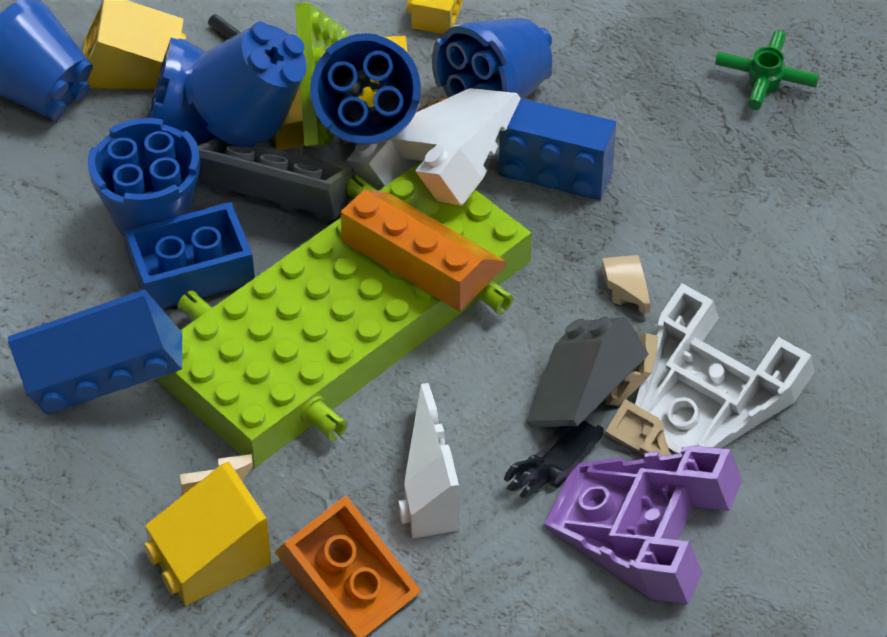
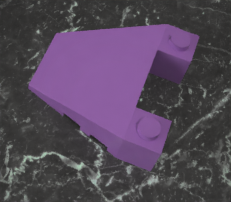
[544,446,742,604]

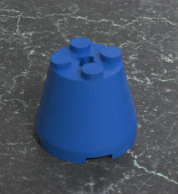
[0,0,93,121]
[432,18,552,99]
[185,21,306,147]
[310,33,421,145]
[147,37,216,143]
[88,118,200,237]

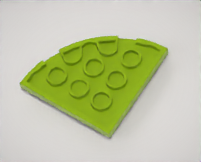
[295,2,349,147]

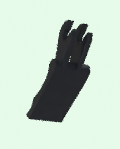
[504,420,604,498]

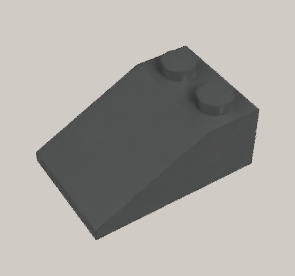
[527,316,649,427]

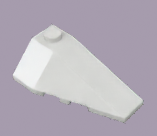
[398,383,459,539]

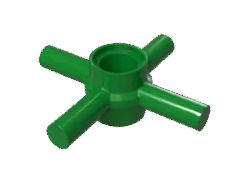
[715,30,820,110]

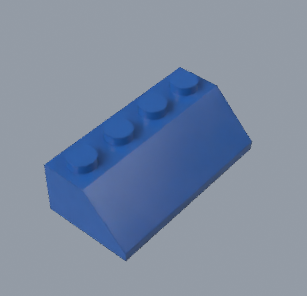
[8,289,182,414]

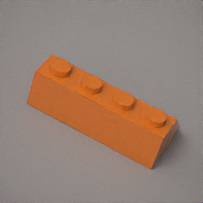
[340,190,506,312]

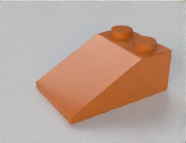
[274,495,422,637]

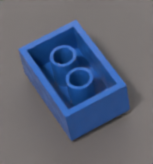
[499,98,616,200]
[124,202,255,309]

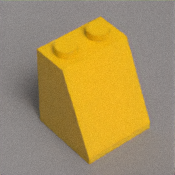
[82,0,186,89]
[143,461,272,606]

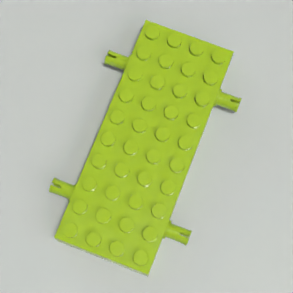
[155,161,532,468]

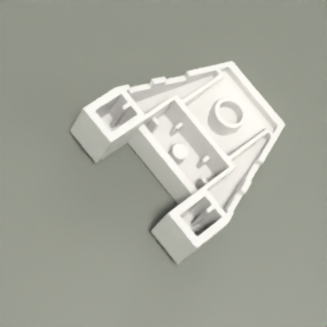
[346,88,521,206]
[635,283,815,454]

